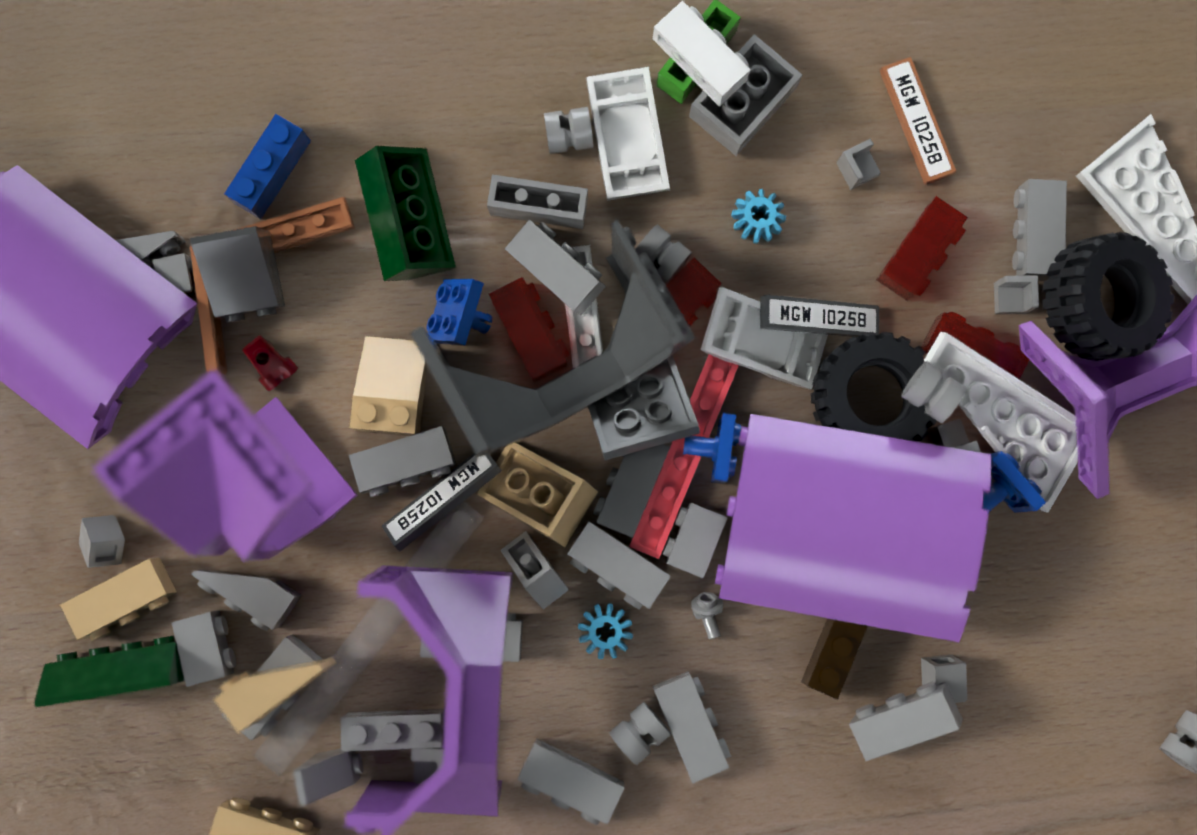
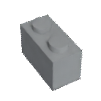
[662,503,728,579]
[171,610,236,687]

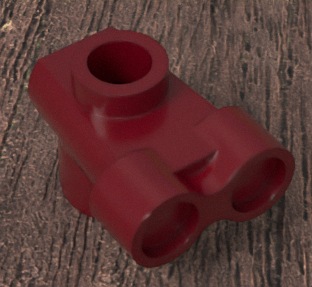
[242,335,298,392]

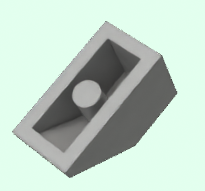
[500,531,569,609]

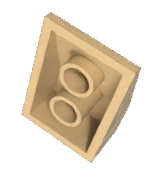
[350,336,427,436]
[477,443,598,547]
[214,658,337,733]

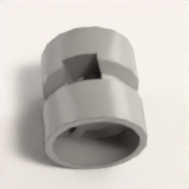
[544,107,593,154]
[635,224,692,285]
[901,361,967,423]
[609,702,671,766]
[1159,710,1197,774]

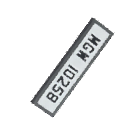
[760,295,879,337]
[382,452,502,551]

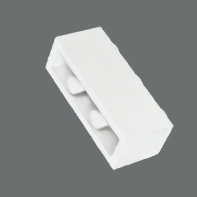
[653,0,751,107]

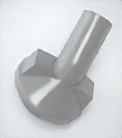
[691,592,724,640]

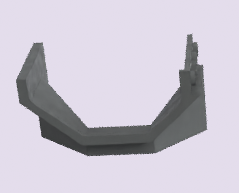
[410,219,696,457]

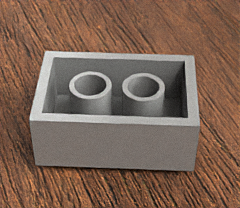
[689,34,803,156]

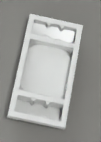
[586,67,670,201]
[701,287,828,389]

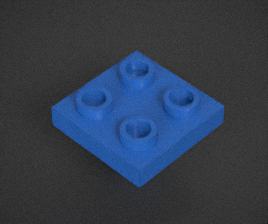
[427,279,492,346]
[683,413,741,484]
[983,451,1046,514]

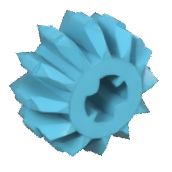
[731,188,786,244]
[578,603,633,659]

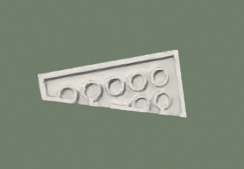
[1076,114,1197,304]
[924,332,1078,513]

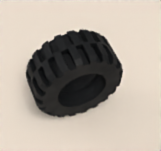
[1042,232,1174,361]
[811,332,937,442]

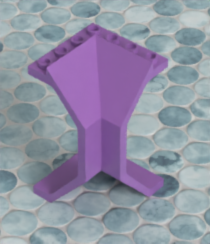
[1019,295,1197,499]
[93,370,358,561]
[345,565,513,835]

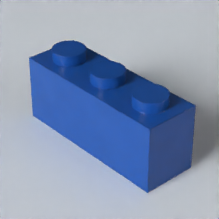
[224,114,311,219]

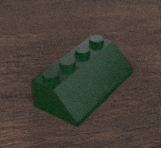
[355,146,456,281]
[34,635,185,708]

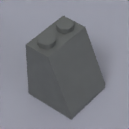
[190,226,285,323]

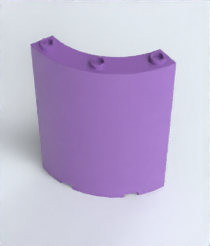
[0,165,197,449]
[715,414,991,642]

